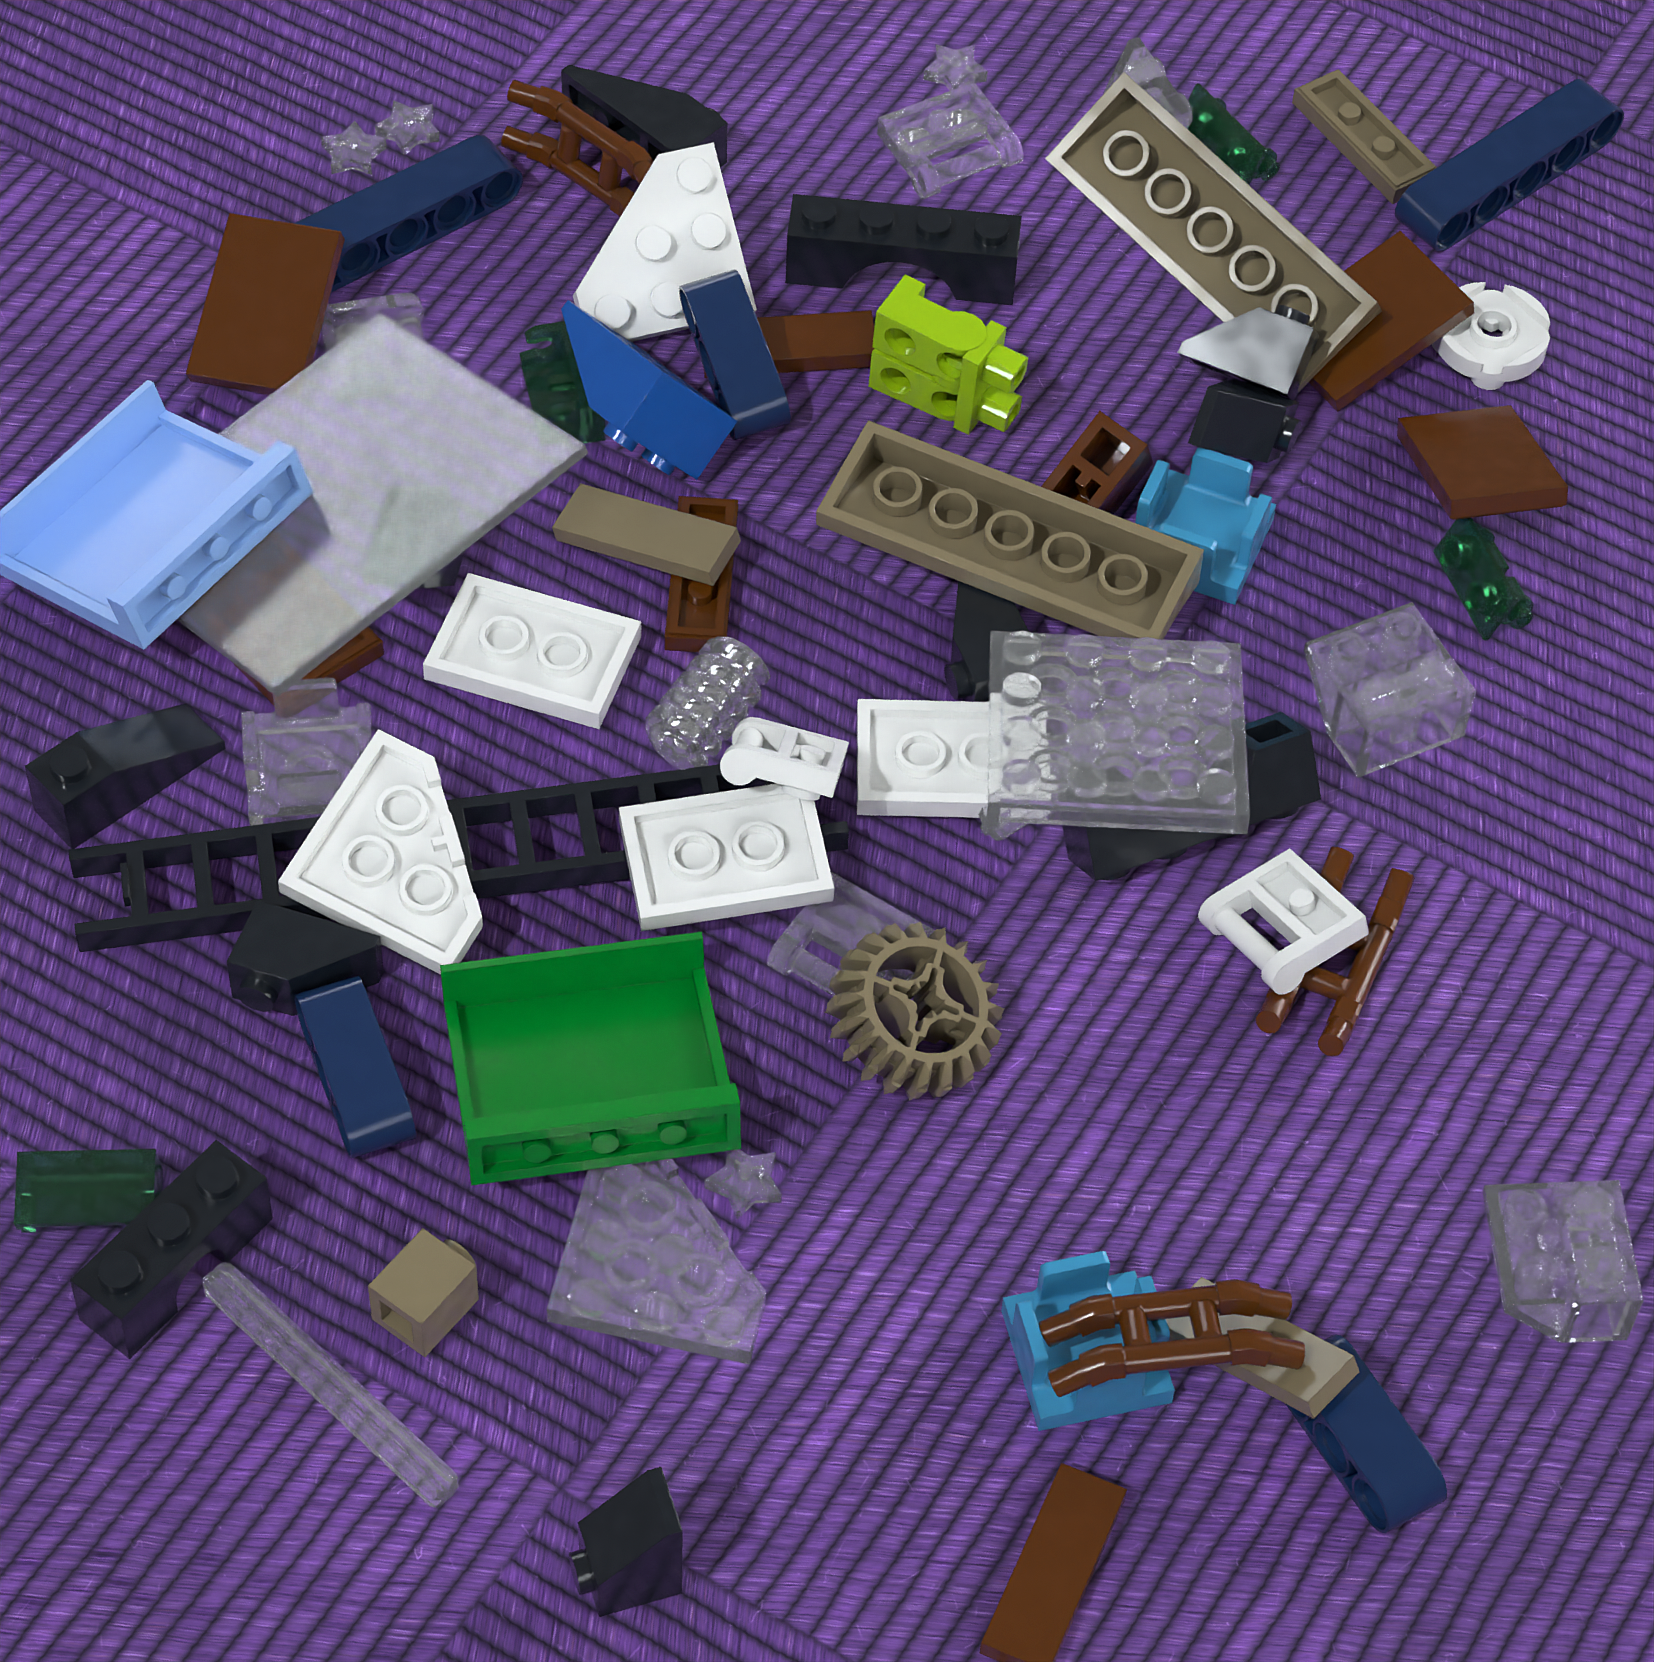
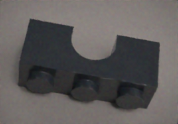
[70,1140,273,1359]

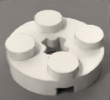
[1432,282,1550,390]

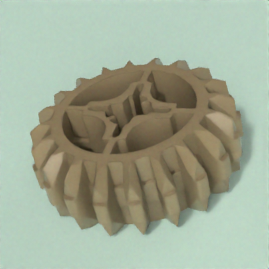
[825,921,1004,1101]

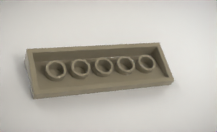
[1045,72,1382,392]
[816,420,1204,657]

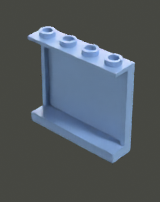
[0,380,313,650]

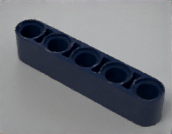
[1395,79,1624,252]
[294,135,523,293]

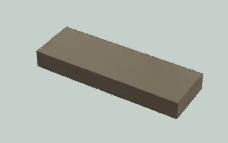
[1292,69,1437,204]
[552,483,741,586]
[1166,1277,1359,1419]

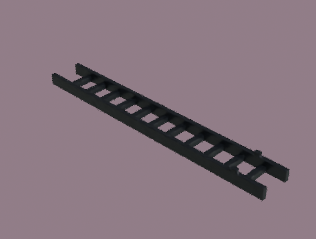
[68,764,849,952]

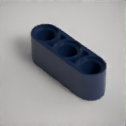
[679,269,791,440]
[294,976,416,1159]
[1286,1334,1447,1533]

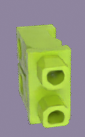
[868,274,1028,435]

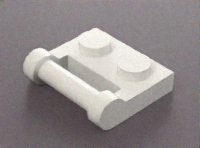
[720,717,849,801]
[1198,848,1369,995]

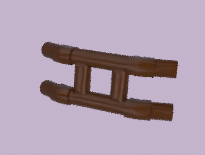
[501,79,653,217]
[1256,846,1415,1057]
[1039,1279,1305,1397]

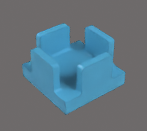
[1135,447,1276,605]
[1001,1251,1175,1431]

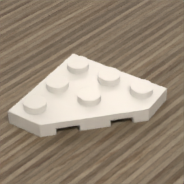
[573,142,757,342]
[278,729,483,975]

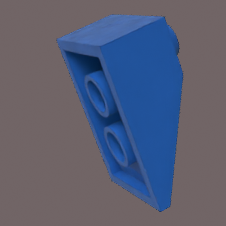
[561,300,737,480]

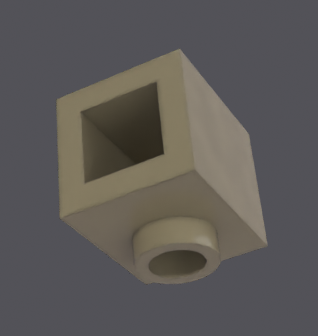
[368,1228,479,1357]

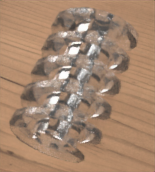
[645,636,771,770]

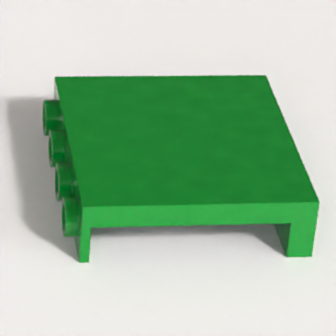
[440,932,741,1186]

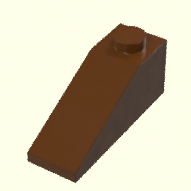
[1041,411,1153,514]

